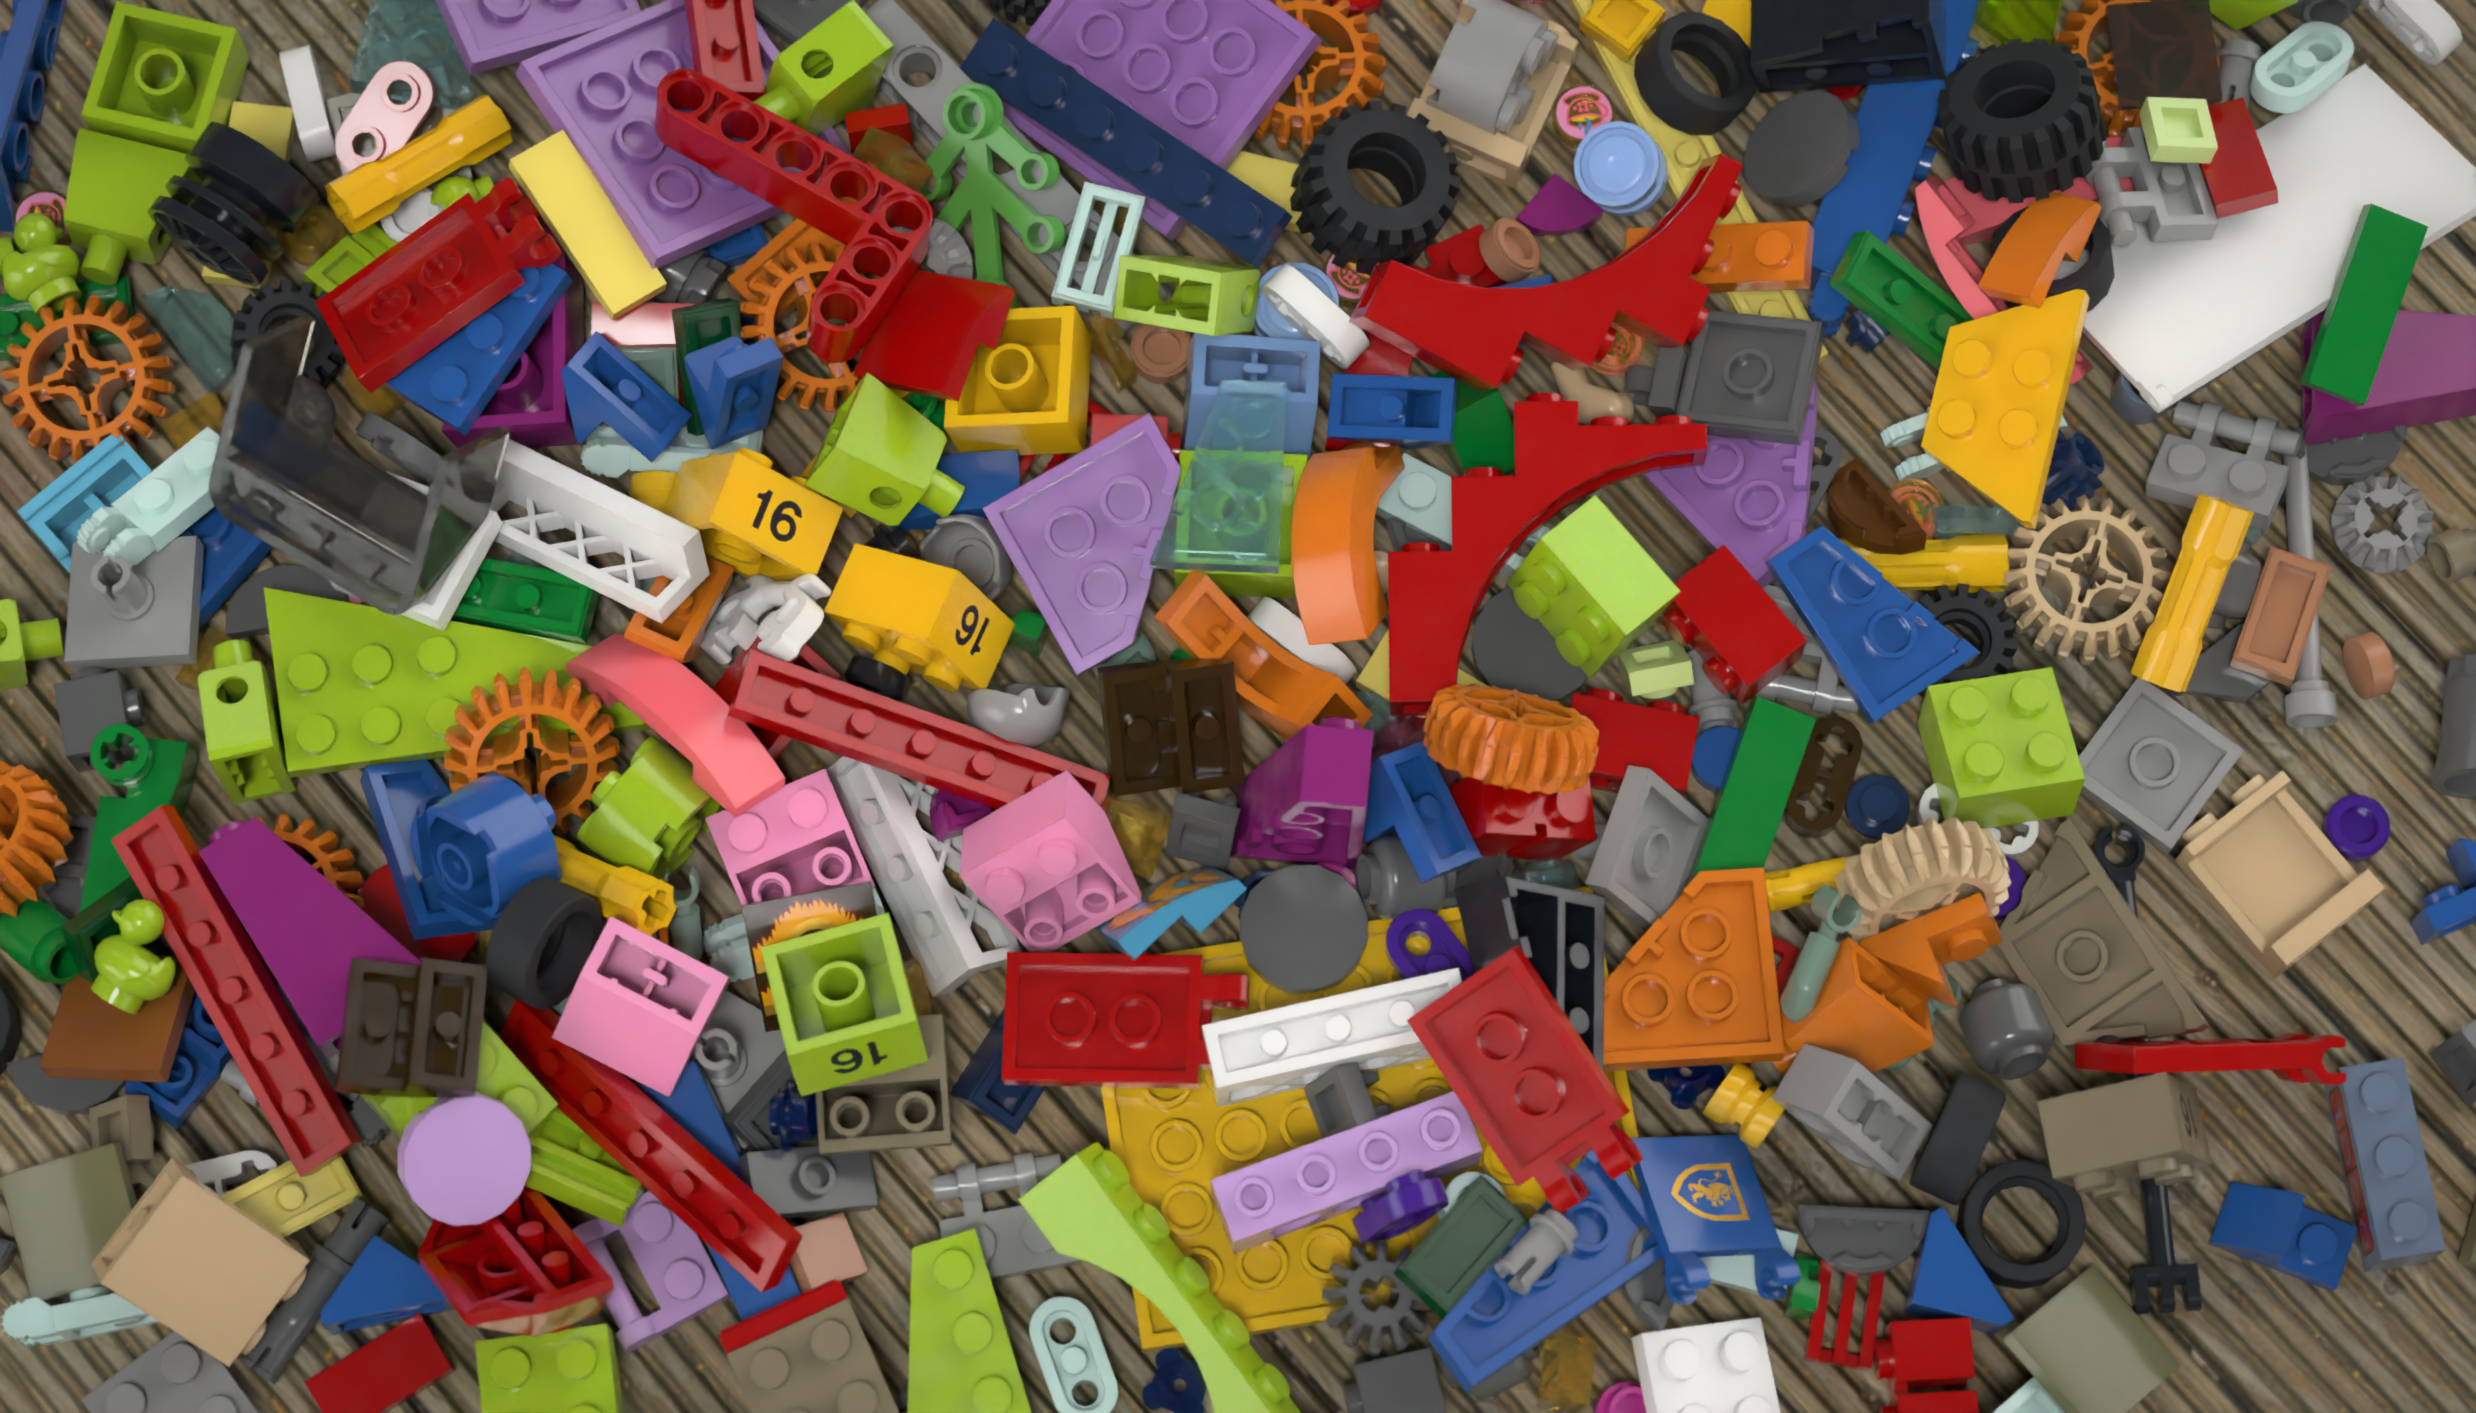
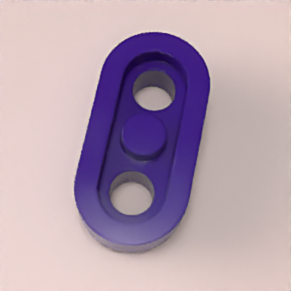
[1385,909,1474,982]
[1352,1170,1449,1246]

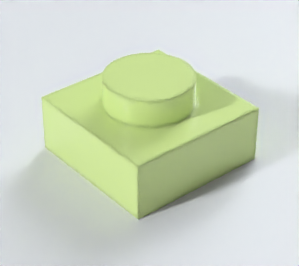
[2139,97,2218,164]
[1617,640,1695,699]

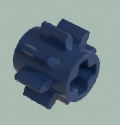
[2042,429,2104,511]

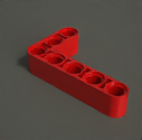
[655,69,933,363]

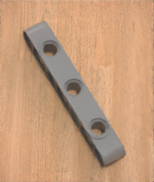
[864,0,1167,338]

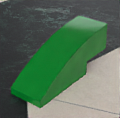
[79,737,200,913]

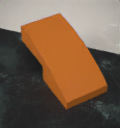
[1978,192,2102,308]

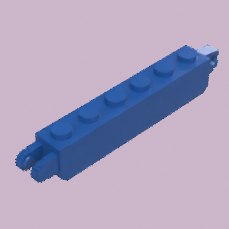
[1806,0,1996,341]

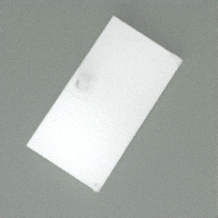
[2053,64,2476,413]

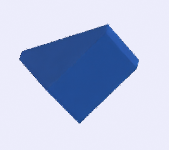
[1904,1206,2015,1335]
[320,1235,455,1335]

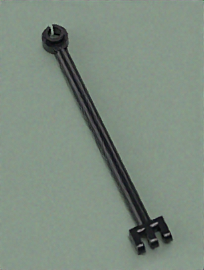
[2091,824,2202,1315]

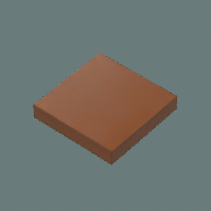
[39,956,195,1083]

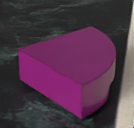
[1515,173,1603,237]
[929,788,993,842]

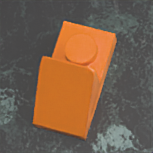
[624,555,735,663]
[1859,892,2003,1008]

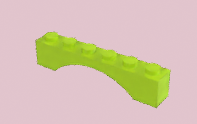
[1018,1141,1301,1413]

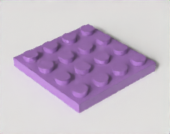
[516,0,852,269]
[1001,0,1322,242]

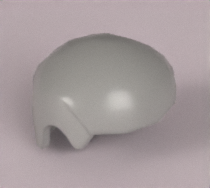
[919,514,1013,602]
[966,683,1070,748]

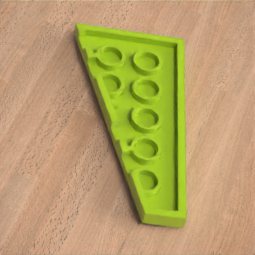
[263,587,652,778]
[907,1228,1032,1413]

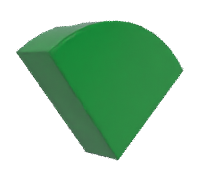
[999,607,1048,657]
[1783,1252,1821,1321]

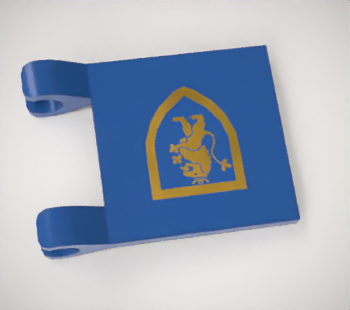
[1631,1135,1801,1304]

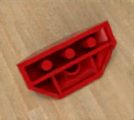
[418,1185,614,1337]

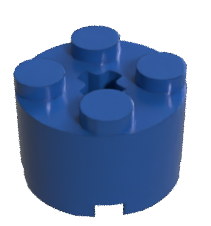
[410,772,562,926]

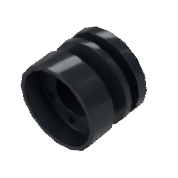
[147,122,320,287]

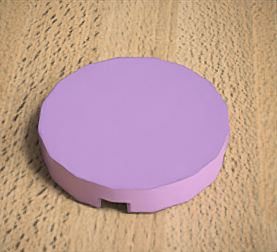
[398,1092,531,1226]

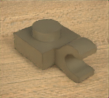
[89,1095,155,1202]

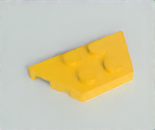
[1921,289,2090,529]

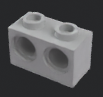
[1772,1043,1932,1181]

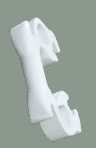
[700,573,832,664]

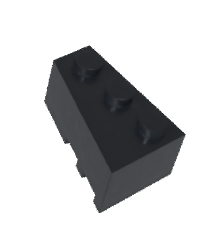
[1750,0,1946,93]
[1454,877,1605,1070]

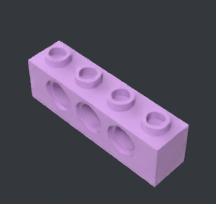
[1211,1091,1483,1254]

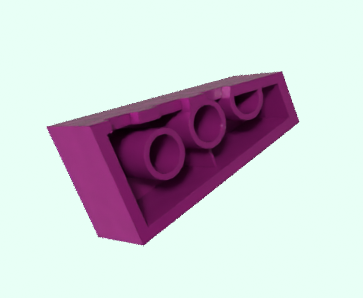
[441,185,584,453]
[1231,717,1373,869]

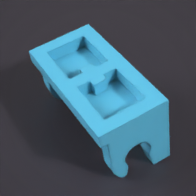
[17,434,152,574]

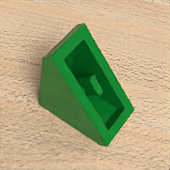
[1429,371,1514,476]

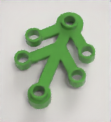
[909,83,1065,309]

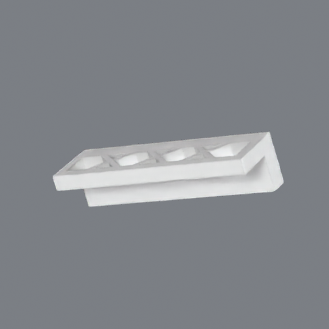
[474,436,710,624]
[826,756,1023,997]
[1202,968,1462,1107]

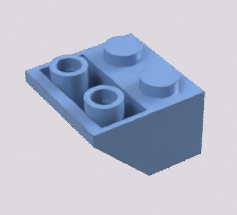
[1182,333,1321,462]

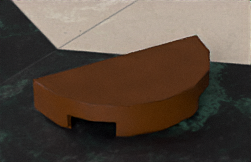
[1827,458,1927,555]

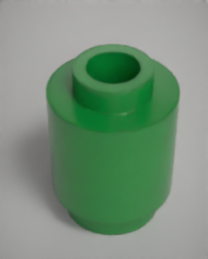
[0,896,79,984]

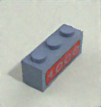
[2324,1058,2446,1273]

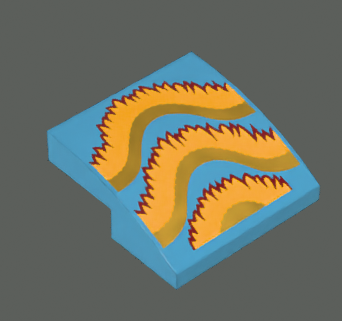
[1094,866,1247,960]

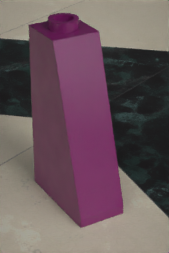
[2301,309,2476,444]
[198,817,420,1059]

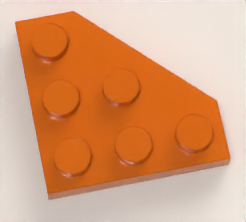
[1603,867,1785,1072]

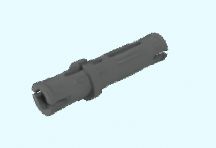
[240,1197,390,1384]

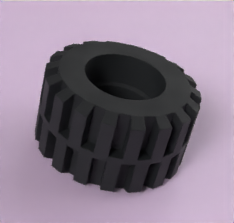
[1938,38,2106,203]
[1290,101,1461,274]

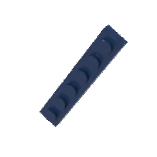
[960,18,1292,269]

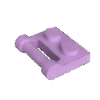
[572,1191,731,1353]

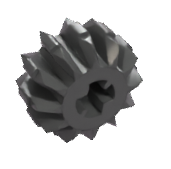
[1322,1241,1431,1356]

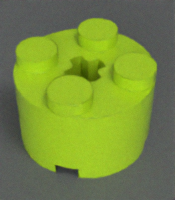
[577,735,723,880]

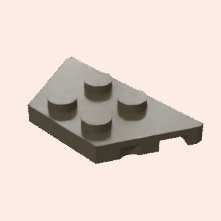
[1997,818,2210,1049]

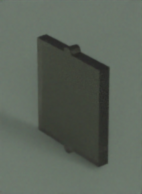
[2105,0,2223,111]

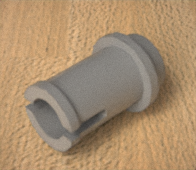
[2210,39,2261,114]
[1687,649,1739,732]
[1494,1209,1578,1295]

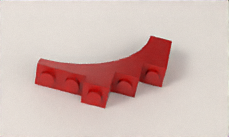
[1349,153,1743,392]
[1388,392,1707,716]

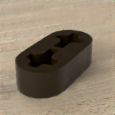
[1783,717,1863,839]

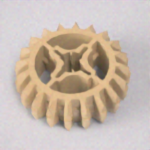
[1999,494,2171,666]
[1835,817,2012,945]

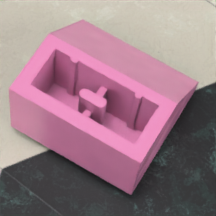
[705,769,875,905]
[959,770,1142,953]
[552,917,730,1098]

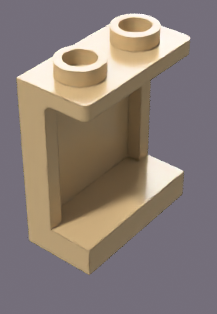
[1407,0,1578,189]
[2175,770,2385,979]
[91,1157,310,1367]

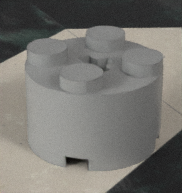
[1427,0,1559,135]

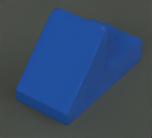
[561,331,692,463]
[685,336,783,449]
[1327,374,1458,450]
[1363,741,1482,884]
[2410,838,2476,945]
[2208,1182,2358,1292]

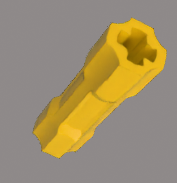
[324,95,513,234]
[2130,493,2254,692]
[1838,534,2009,593]
[553,835,677,937]

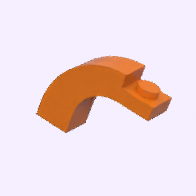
[1291,442,1405,645]
[1153,569,1373,741]

